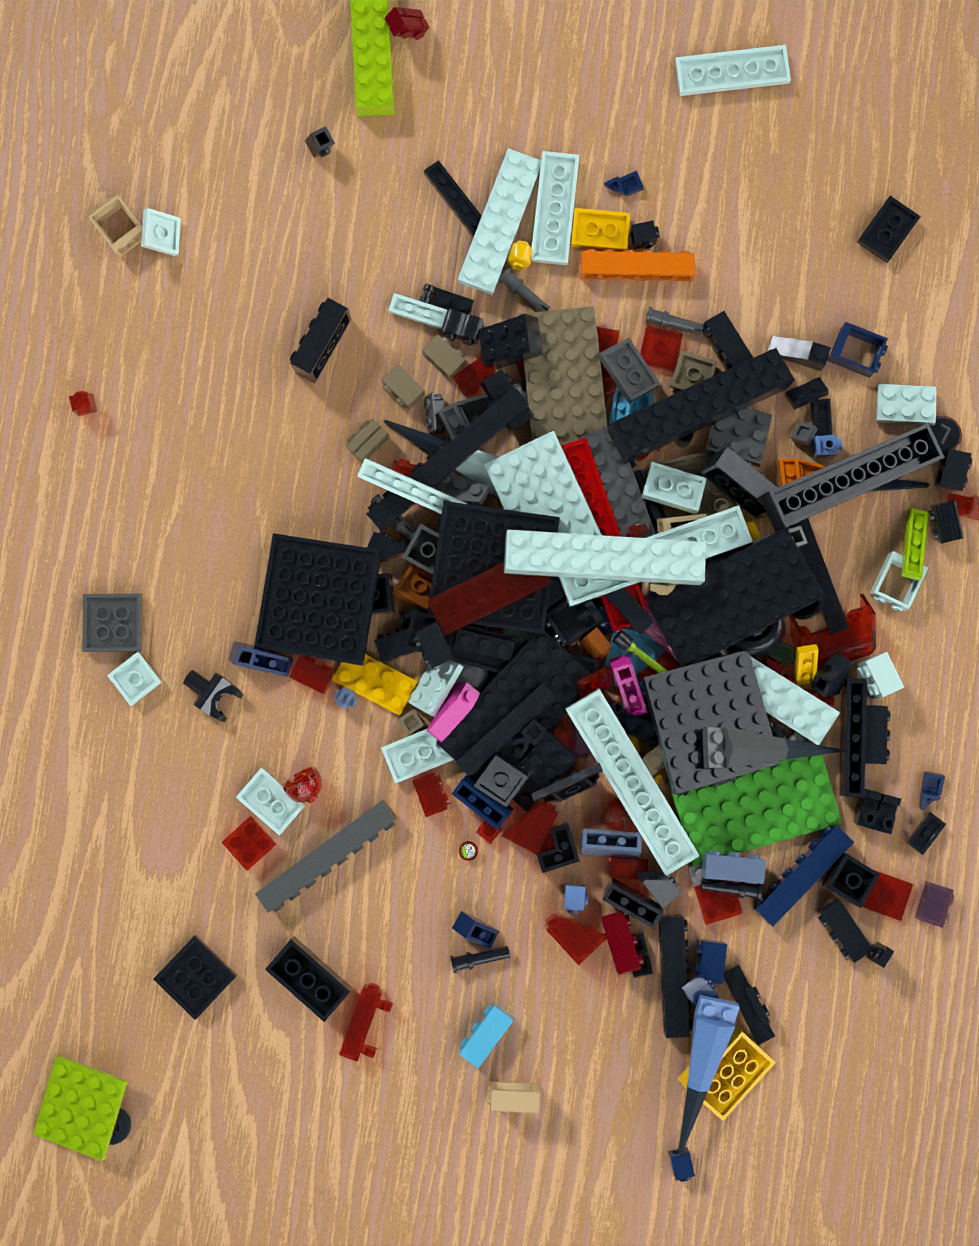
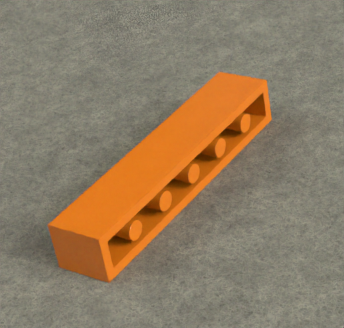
[580,249,695,281]

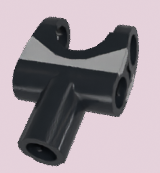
[183,670,244,722]

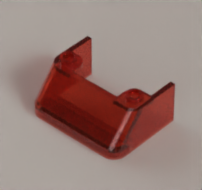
[789,593,876,671]

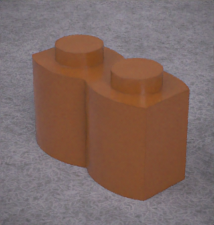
[579,627,612,660]

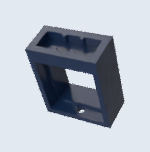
[828,322,888,378]

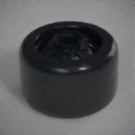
[734,618,786,656]

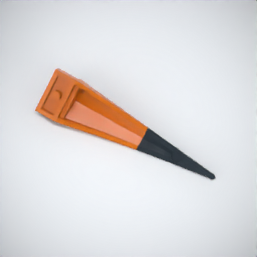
[778,458,930,491]

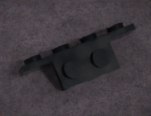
[723,964,775,1045]

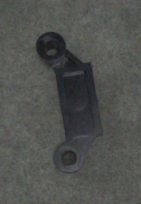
[608,701,658,744]

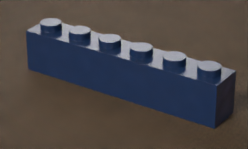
[753,825,854,926]

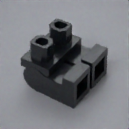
[854,789,901,834]

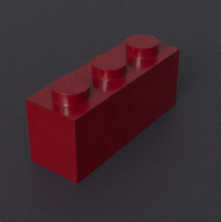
[601,911,644,977]

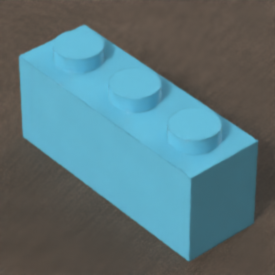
[459,1003,514,1069]

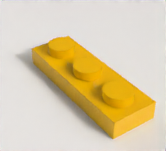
[794,644,818,690]

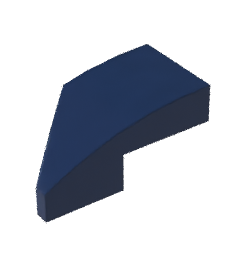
[604,170,644,196]
[919,771,945,810]

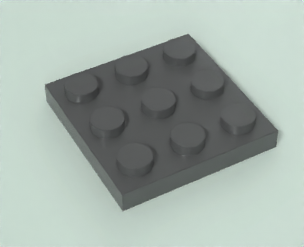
[704,408,772,467]
[82,593,142,652]

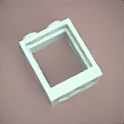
[869,551,928,612]

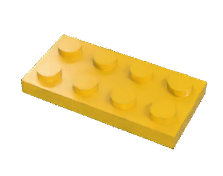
[332,654,418,716]

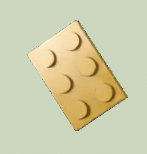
[571,208,631,251]

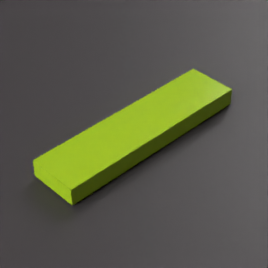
[901,507,928,581]

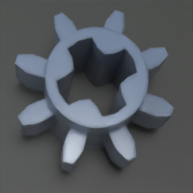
[333,686,358,710]

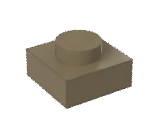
[398,709,424,736]

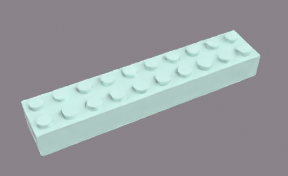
[504,530,706,585]

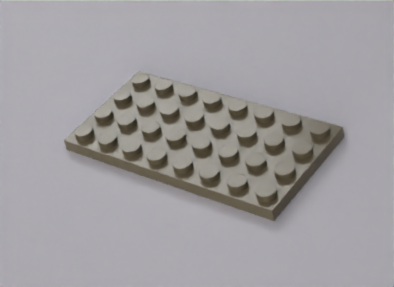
[519,306,607,446]

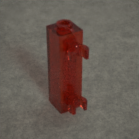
[339,983,393,1062]

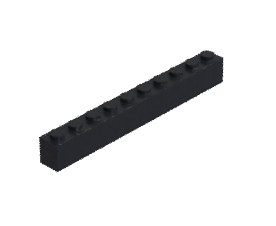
[366,387,529,531]

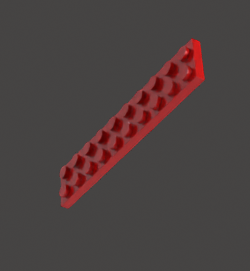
[561,437,649,632]

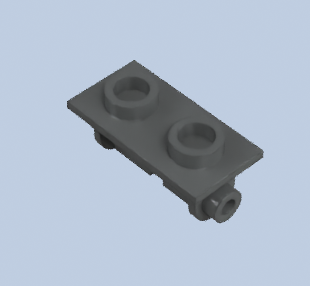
[424,392,445,434]

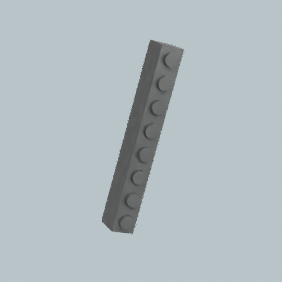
[255,800,397,913]

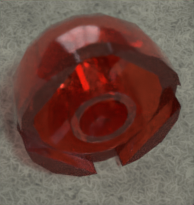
[282,767,322,803]

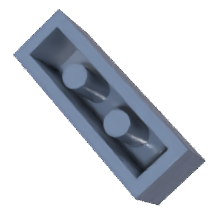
[580,829,641,859]
[701,850,766,884]

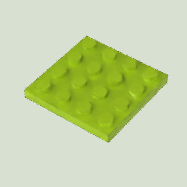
[33,1056,128,1161]

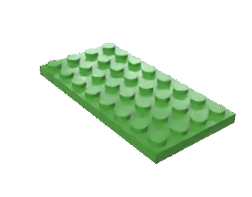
[671,755,842,866]

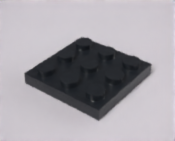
[153,935,237,1020]

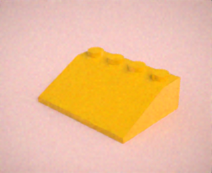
[677,1024,776,1121]

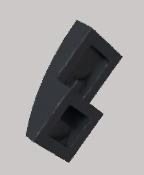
[632,933,653,979]

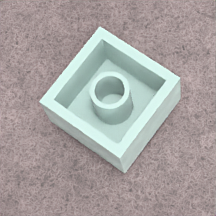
[856,652,904,699]

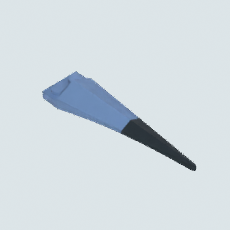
[678,995,740,1155]

